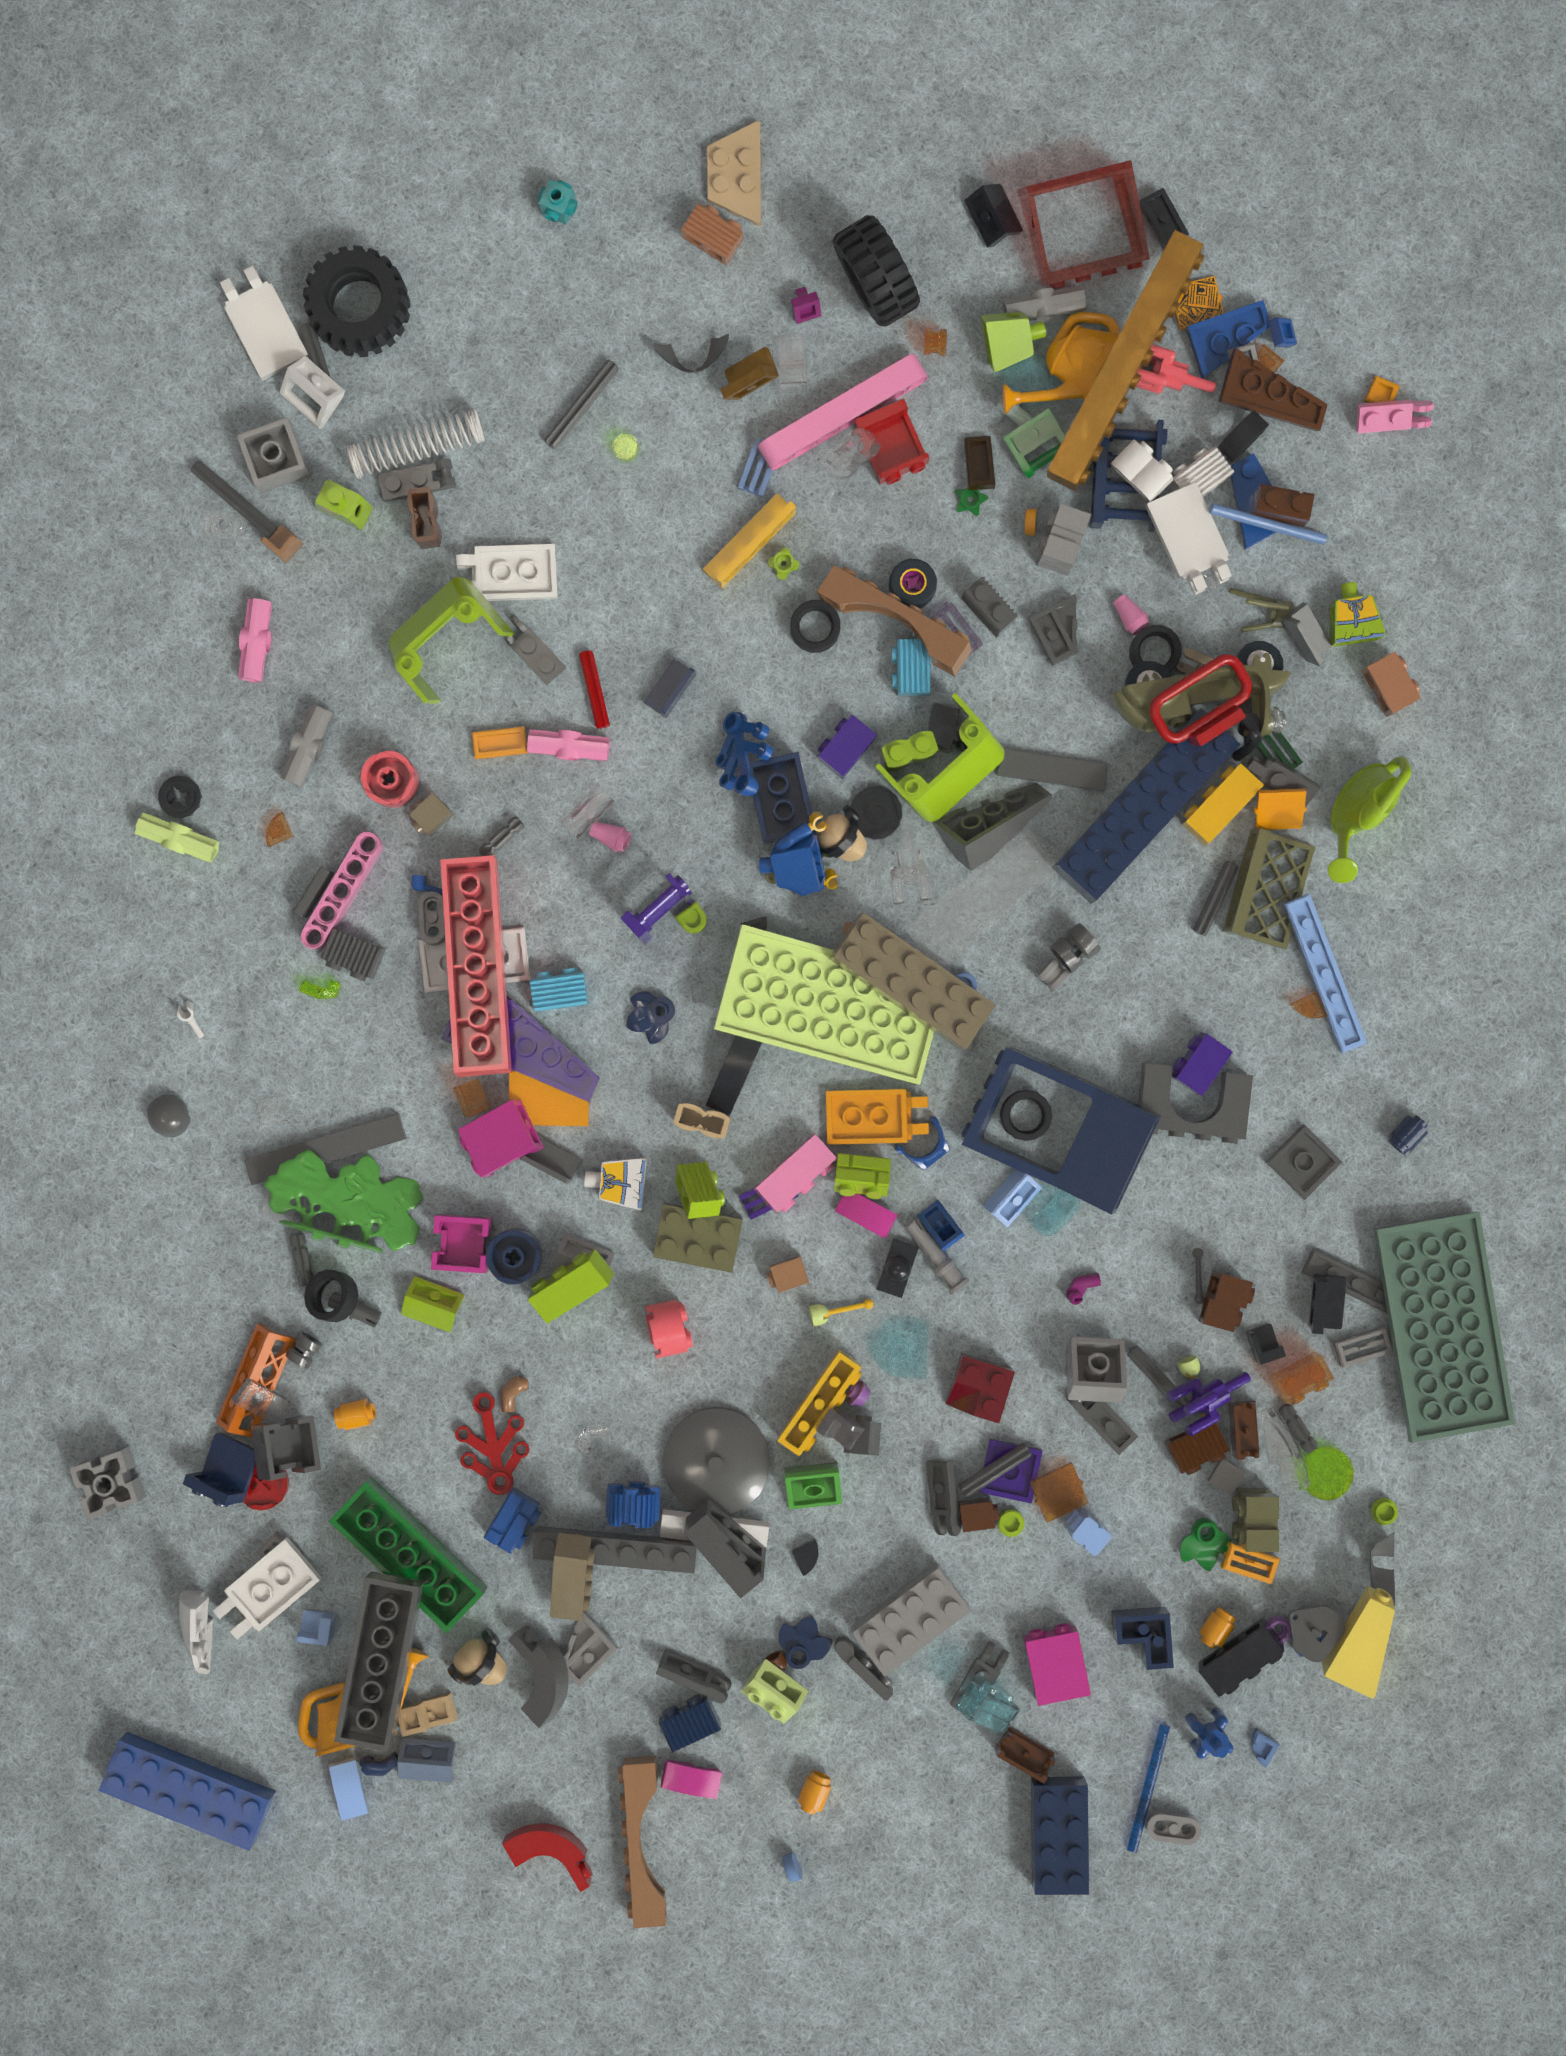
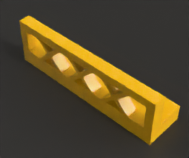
[703,493,796,589]

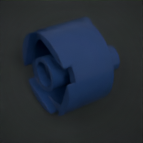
[486,1228,543,1285]

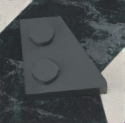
[1028,594,1077,666]

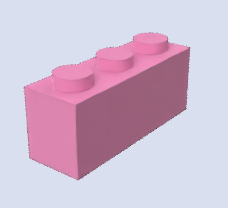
[754,1134,836,1213]

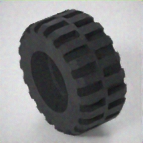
[832,215,920,327]
[303,245,411,357]

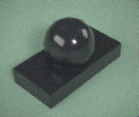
[876,1238,919,1298]

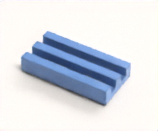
[738,437,773,498]

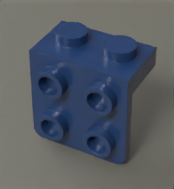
[183,1433,256,1507]

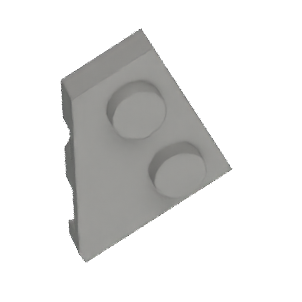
[564,1611,619,1687]

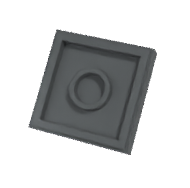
[1266,1124,1342,1200]

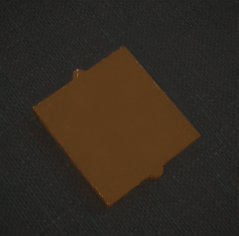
[1030,1462,1088,1523]

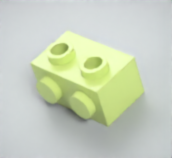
[741,1659,809,1724]

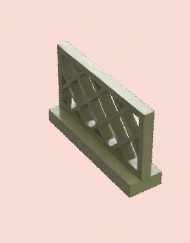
[1222,828,1315,949]

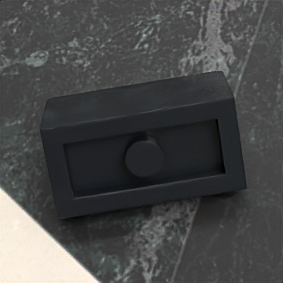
[964,184,1023,248]
[1309,1274,1347,1334]

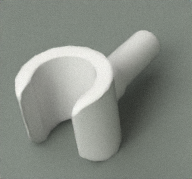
[177,1001,205,1039]

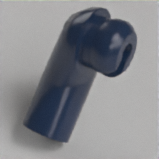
[359,1752,398,1776]

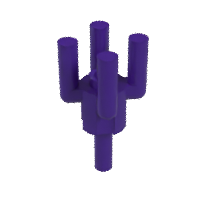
[1166,1372,1251,1436]

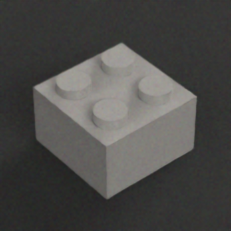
[237,417,311,493]
[1066,1337,1127,1403]

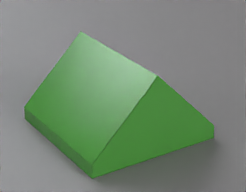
[785,1462,842,1510]

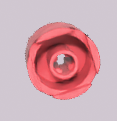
[360,751,419,808]
[644,1299,693,1359]

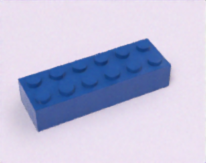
[98,1732,276,1851]

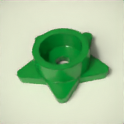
[954,488,988,516]

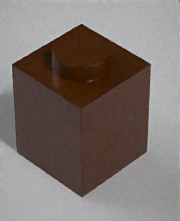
[958,1497,999,1532]

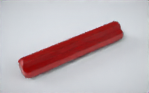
[579,650,610,729]

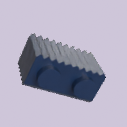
[659,1694,722,1752]

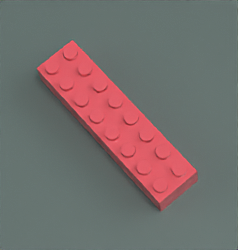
[440,855,512,1077]

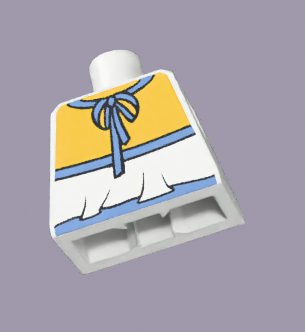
[584,1158,647,1210]

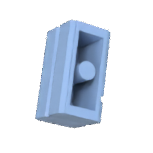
[1065,1507,1111,1556]

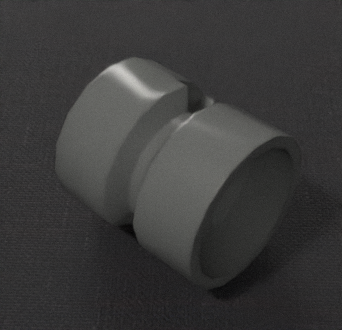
[1050,923,1101,973]

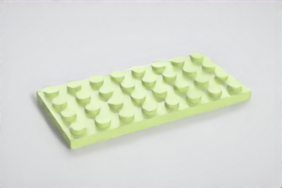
[713,924,934,1085]

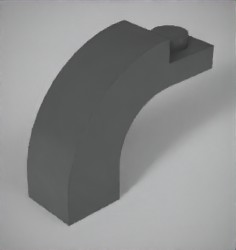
[508,1626,569,1728]

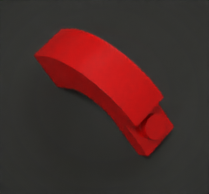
[502,1823,593,1892]

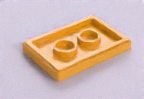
[509,1071,589,1126]

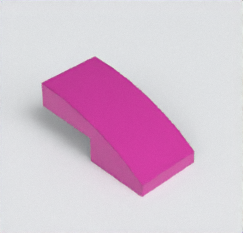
[835,1193,898,1238]
[660,1760,722,1799]

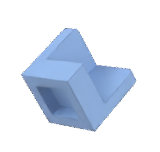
[296,1610,336,1646]

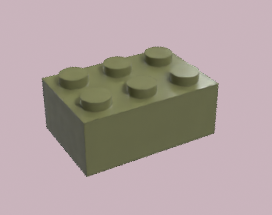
[653,1203,743,1273]

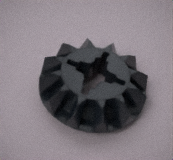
[158,776,202,819]

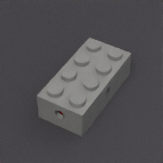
[851,1562,971,1677]

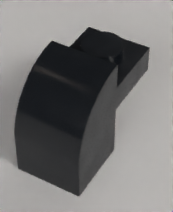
[928,703,968,754]

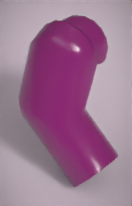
[1066,1273,1101,1305]

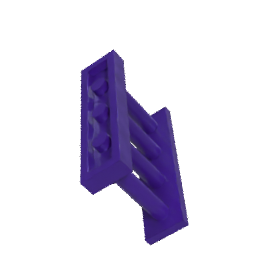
[621,873,692,944]

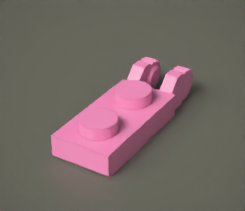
[1356,399,1434,433]

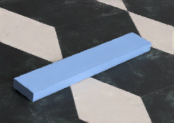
[1283,894,1367,1053]

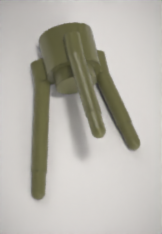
[1228,588,1294,632]

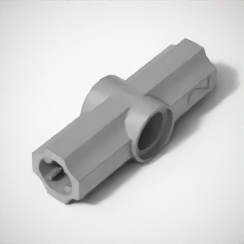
[1003,285,1086,322]
[280,704,334,787]

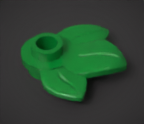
[1179,1518,1231,1572]

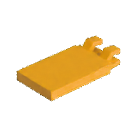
[826,1089,929,1144]

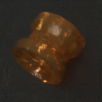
[924,328,947,356]

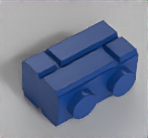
[483,1487,542,1554]

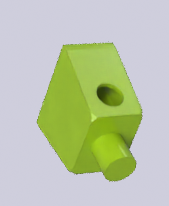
[980,312,1046,372]

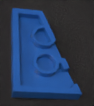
[1186,300,1270,378]
[1231,453,1277,550]

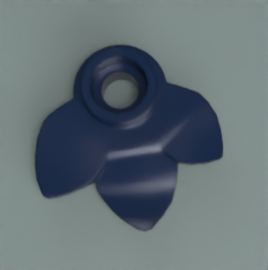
[626,992,675,1044]
[779,1616,832,1669]

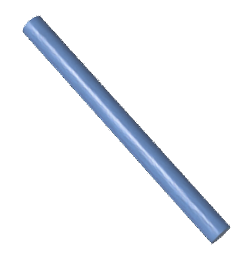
[1208,503,1327,545]

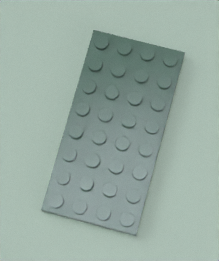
[1373,1211,1515,1443]

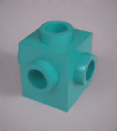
[537,179,578,225]

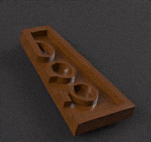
[1218,348,1328,432]

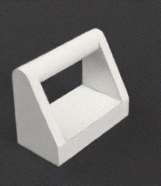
[279,356,345,429]

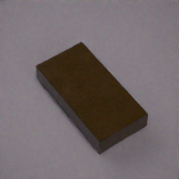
[964,436,996,491]

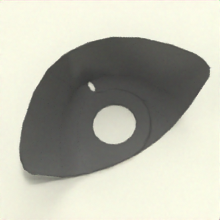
[653,334,729,374]
[1370,1532,1395,1605]

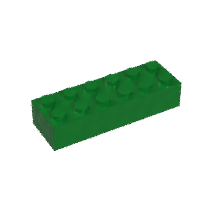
[328,1477,488,1634]

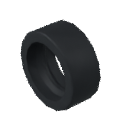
[1218,410,1269,462]
[790,600,840,653]
[1129,625,1182,672]
[1000,1090,1052,1141]
[304,1269,359,1323]

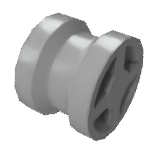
[1037,958,1070,992]

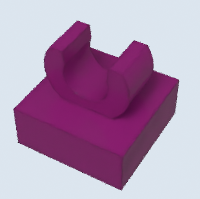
[791,287,822,324]

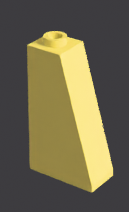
[1322,1585,1395,1699]

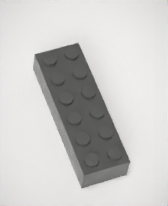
[334,1571,424,1752]

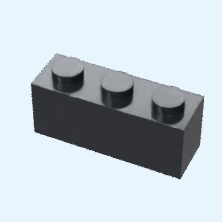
[1199,1617,1284,1697]

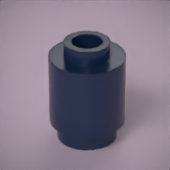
[1388,1115,1428,1155]

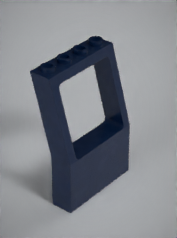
[961,1047,1161,1215]

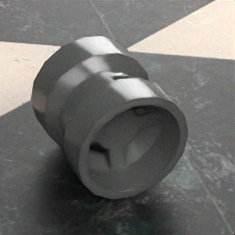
[285,1332,322,1369]

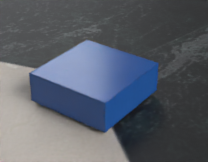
[1268,318,1297,348]

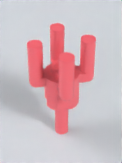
[1137,345,1217,393]

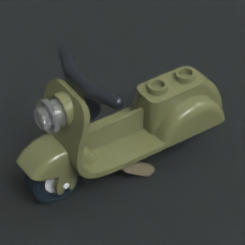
[1110,641,1291,761]

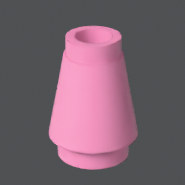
[1113,594,1150,635]
[589,821,631,852]

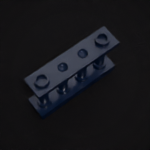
[1090,420,1168,532]

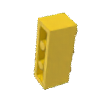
[1182,763,1264,846]

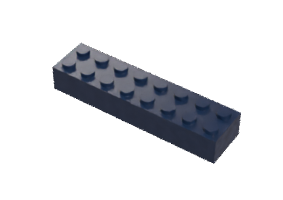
[1052,708,1240,904]

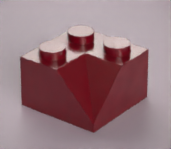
[945,1353,1015,1424]

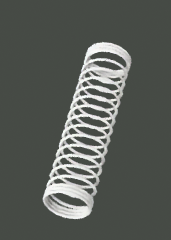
[347,408,485,479]

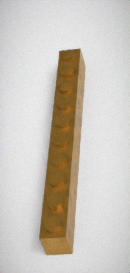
[1047,230,1205,492]

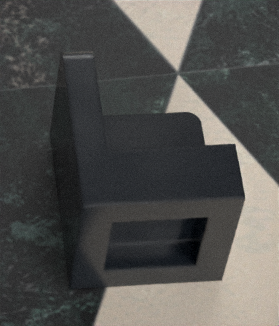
[1245,1324,1286,1365]

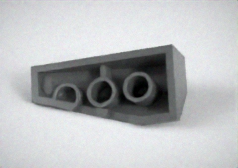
[935,783,1052,871]

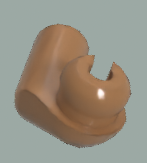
[501,1376,529,1412]

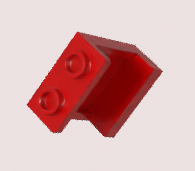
[854,398,930,485]

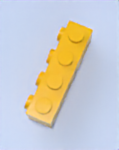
[777,1348,862,1457]

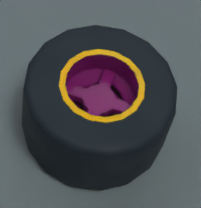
[888,558,937,609]

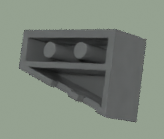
[684,1499,766,1599]

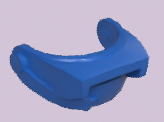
[894,1116,950,1171]

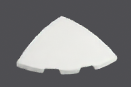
[179,1590,213,1674]

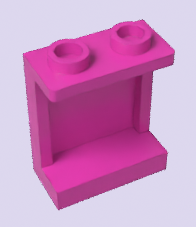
[458,1100,544,1178]
[1023,1623,1091,1706]

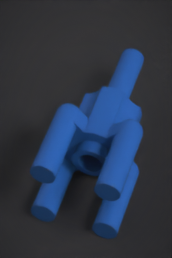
[1185,1707,1234,1759]

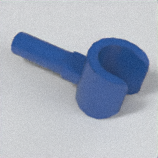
[411,875,443,896]

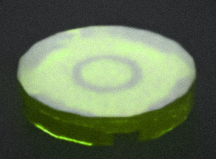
[1299,1446,1354,1500]

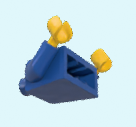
[759,811,838,896]

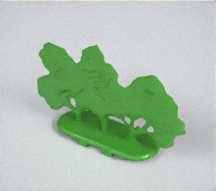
[264,1149,423,1253]

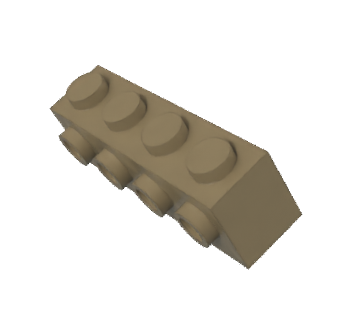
[550,1533,595,1622]

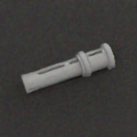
[905,1218,969,1295]

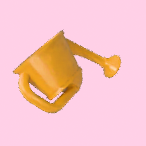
[1002,312,1120,414]
[298,1647,429,1757]

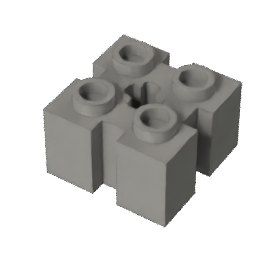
[1035,504,1091,576]
[69,1446,146,1520]

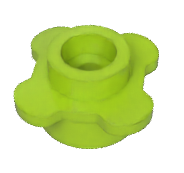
[768,548,800,580]

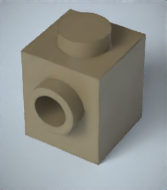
[409,793,454,836]

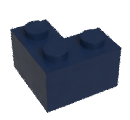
[1111,1606,1174,1670]

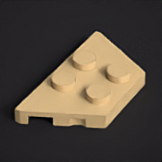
[707,121,761,226]

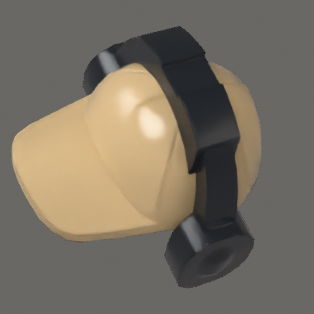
[815,804,867,861]
[447,1628,507,1686]

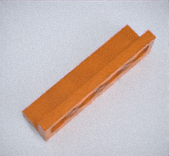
[216,1323,295,1438]

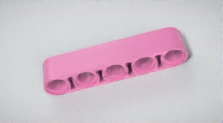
[301,832,383,950]

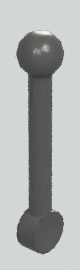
[1192,1248,1205,1304]

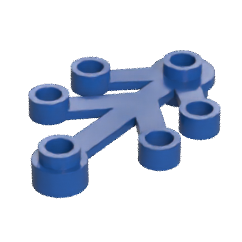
[715,712,773,797]

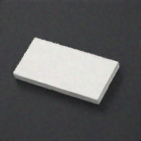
[418,927,531,993]

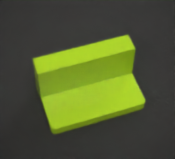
[401,1276,465,1332]

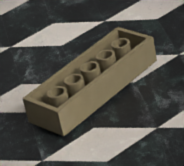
[828,913,996,1050]

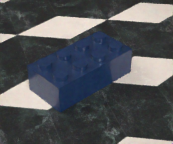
[1030,1776,1089,1895]

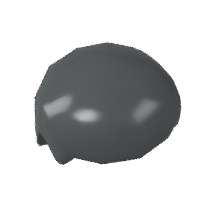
[147,1095,191,1137]

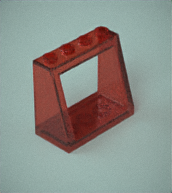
[1018,160,1150,289]

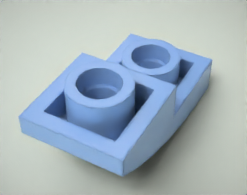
[328,1757,368,1821]

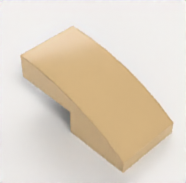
[398,1693,458,1737]

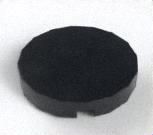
[851,786,903,840]

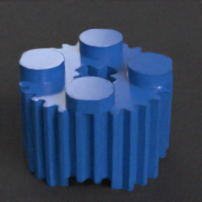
[606,1481,661,1528]

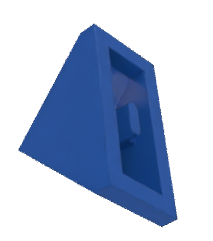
[917,1200,965,1251]

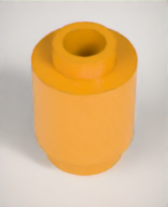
[334,1398,376,1430]
[1199,1606,1237,1649]
[797,1770,832,1814]

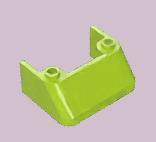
[389,577,515,704]
[875,693,1004,822]

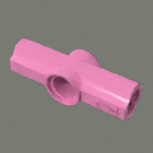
[238,598,272,682]
[527,729,610,761]

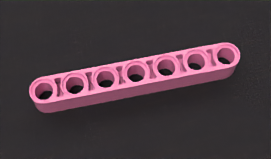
[758,354,928,470]

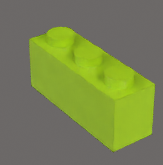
[527,1249,615,1324]

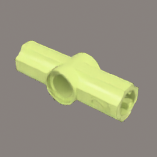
[135,813,220,863]

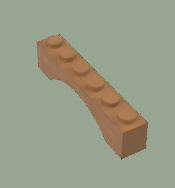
[817,565,972,677]
[618,1756,667,1928]

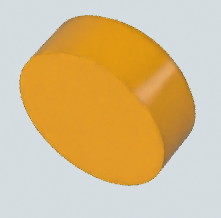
[1025,508,1037,536]

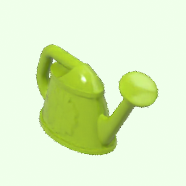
[1327,756,1412,883]

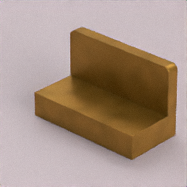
[720,347,779,400]

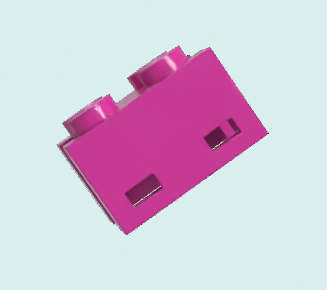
[431,1214,493,1273]

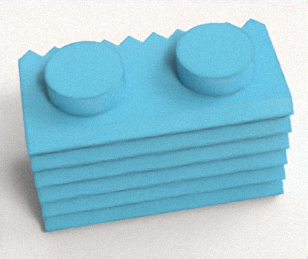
[891,639,930,696]
[530,968,589,1012]

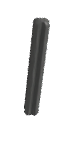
[544,359,619,450]
[191,460,278,538]

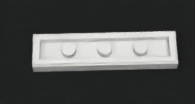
[660,1509,770,1547]

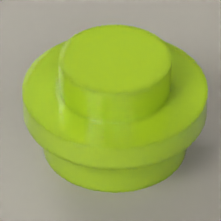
[1370,1498,1398,1525]

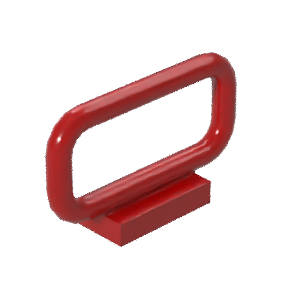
[1149,654,1252,746]

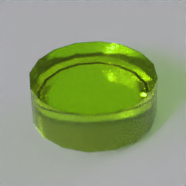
[612,433,639,462]

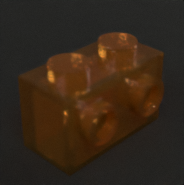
[1268,1352,1335,1405]

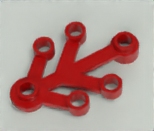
[455,1391,530,1495]

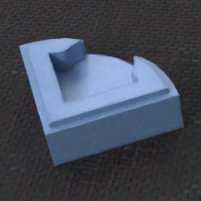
[1252,1729,1280,1768]

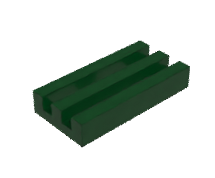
[1257,726,1303,769]

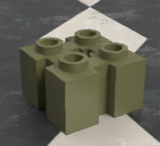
[1232,1488,1279,1552]

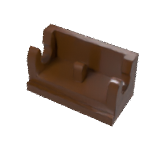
[1228,1400,1260,1460]
[995,1726,1055,1783]

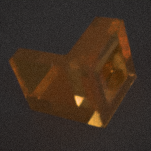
[453,1079,493,1118]

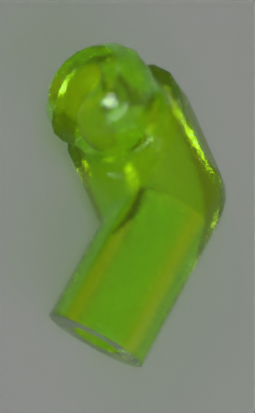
[299,980,341,999]

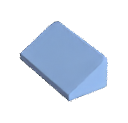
[983,1169,1043,1228]

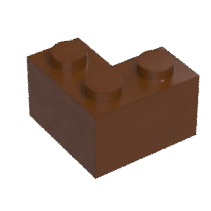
[1198,1270,1255,1332]

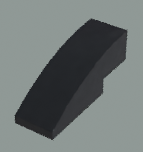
[706,1036,762,1116]

